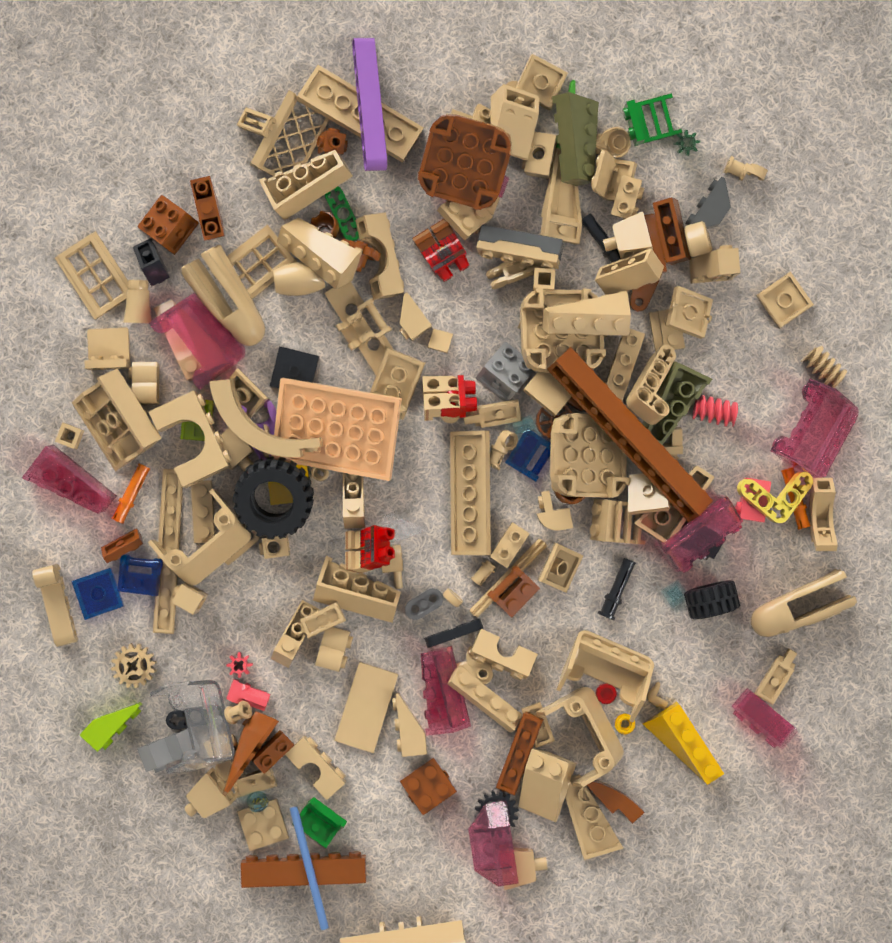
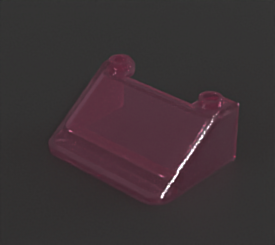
[149,293,246,390]

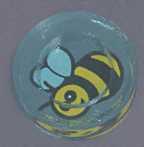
[247,791,269,812]

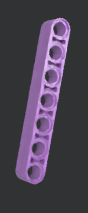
[352,38,387,171]

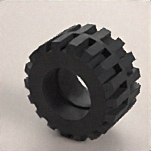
[684,580,741,620]

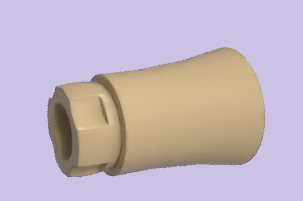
[123,280,152,323]

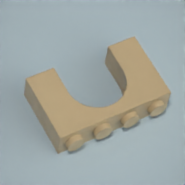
[149,390,232,488]

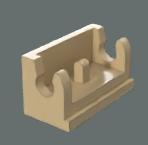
[233,767,277,798]

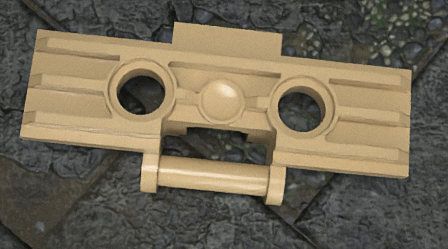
[324,282,394,375]

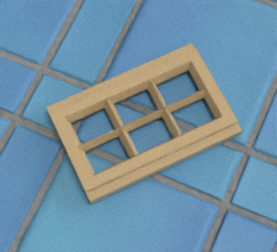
[210,224,297,299]
[55,231,129,320]

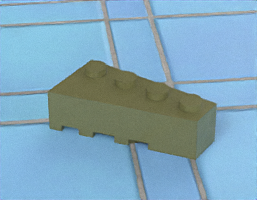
[552,92,599,186]

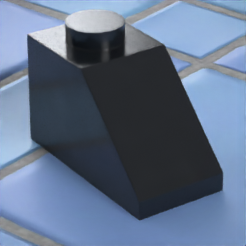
[133,238,170,287]

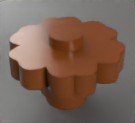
[341,239,381,273]

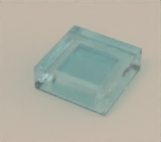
[512,415,535,434]
[661,579,686,608]

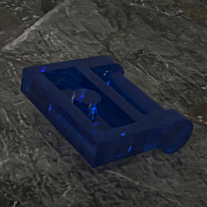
[505,428,551,482]
[117,554,163,596]

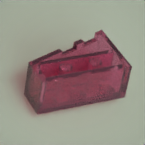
[731,688,798,750]

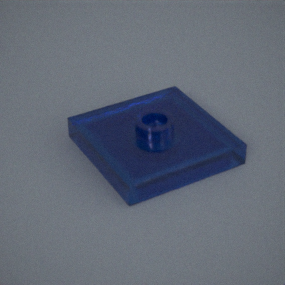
[71,568,124,620]

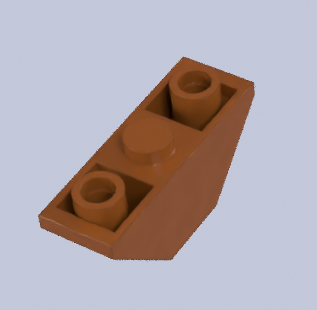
[190,176,225,241]

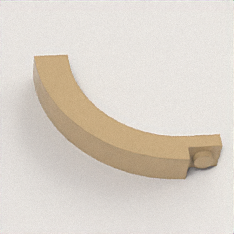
[209,379,323,457]

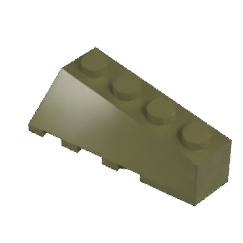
[642,362,713,445]

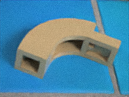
[809,478,838,551]

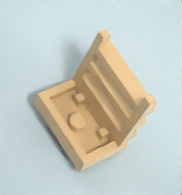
[590,499,645,545]

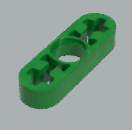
[325,186,359,242]

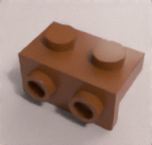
[252,730,294,774]

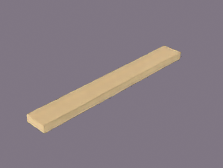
[153,469,183,634]

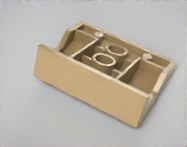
[72,369,162,472]

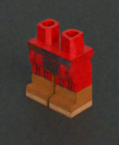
[412,219,469,282]

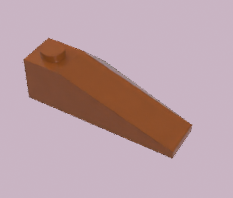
[222,711,279,797]

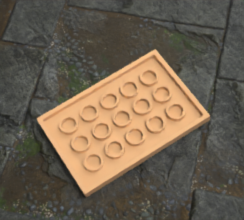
[271,378,402,481]

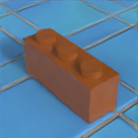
[653,197,692,265]

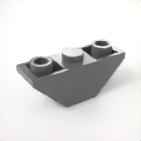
[685,176,731,229]

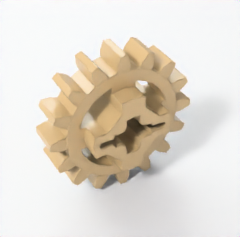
[111,643,157,688]

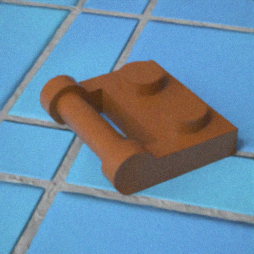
[487,564,540,618]

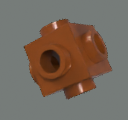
[317,128,348,156]

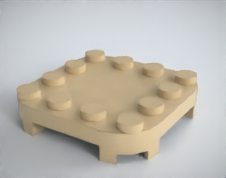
[520,288,606,373]
[550,413,630,498]

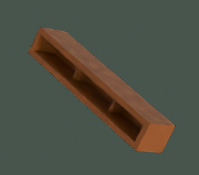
[241,851,367,888]

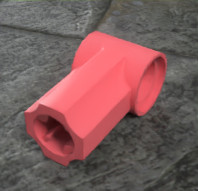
[226,679,271,711]

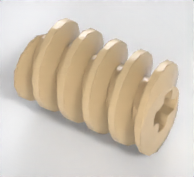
[801,346,847,391]

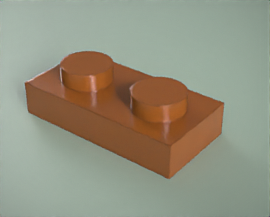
[101,528,143,564]

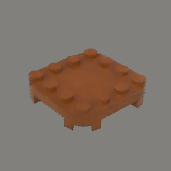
[418,114,512,210]

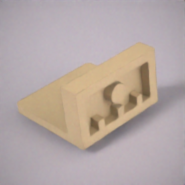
[84,327,130,370]

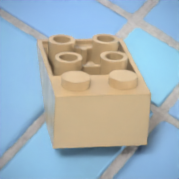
[491,84,539,160]

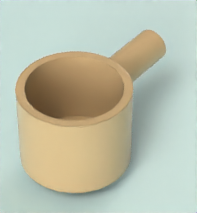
[380,544,403,589]

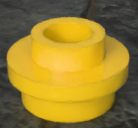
[615,713,635,734]

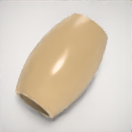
[273,262,325,296]

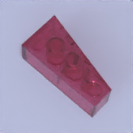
[22,444,117,514]

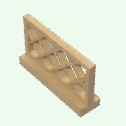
[250,90,330,176]

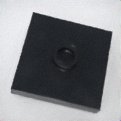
[270,346,320,389]

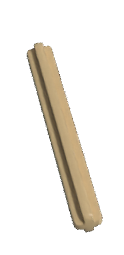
[470,539,547,618]

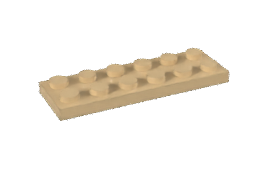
[296,65,424,163]
[450,431,491,555]

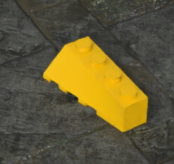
[642,701,724,785]

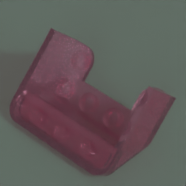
[770,378,859,478]
[654,494,743,573]

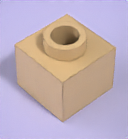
[55,422,85,449]

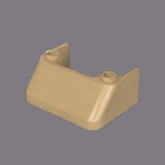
[148,489,251,586]
[556,630,654,722]
[535,687,624,787]

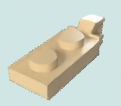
[463,399,522,428]
[754,648,797,705]

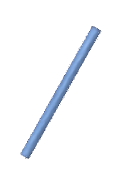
[289,806,329,930]

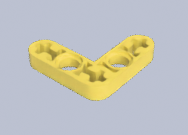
[737,472,813,523]

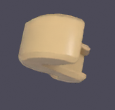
[684,221,713,257]

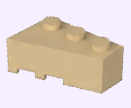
[689,245,740,284]

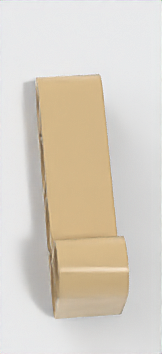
[626,345,676,425]
[32,564,78,647]

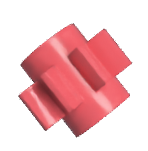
[226,652,253,678]

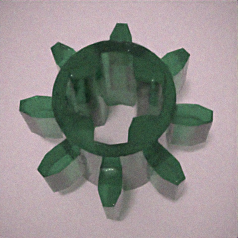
[673,130,700,156]

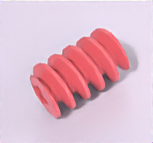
[692,395,738,427]

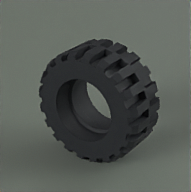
[233,456,314,540]

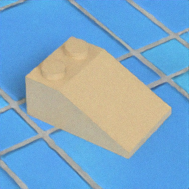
[519,748,577,822]

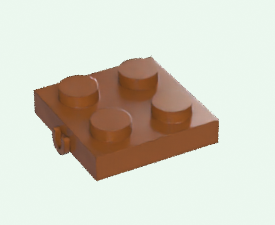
[400,757,457,815]

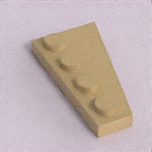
[565,774,624,860]

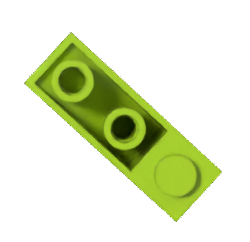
[80,702,142,752]

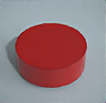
[596,683,617,704]

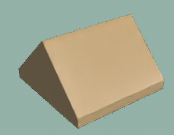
[229,369,270,418]
[537,542,583,593]

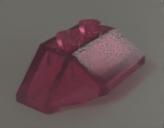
[468,801,519,887]

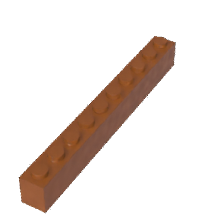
[547,347,713,522]

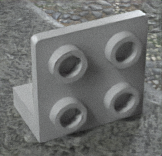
[476,342,534,401]

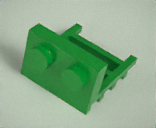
[622,93,683,147]
[292,797,347,849]

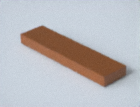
[496,711,544,796]

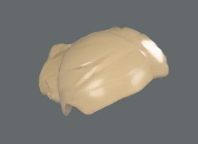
[596,126,631,158]

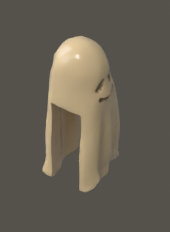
[181,245,265,346]
[751,569,857,637]

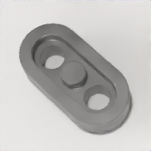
[405,588,443,620]

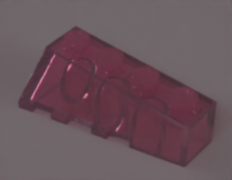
[421,646,471,736]

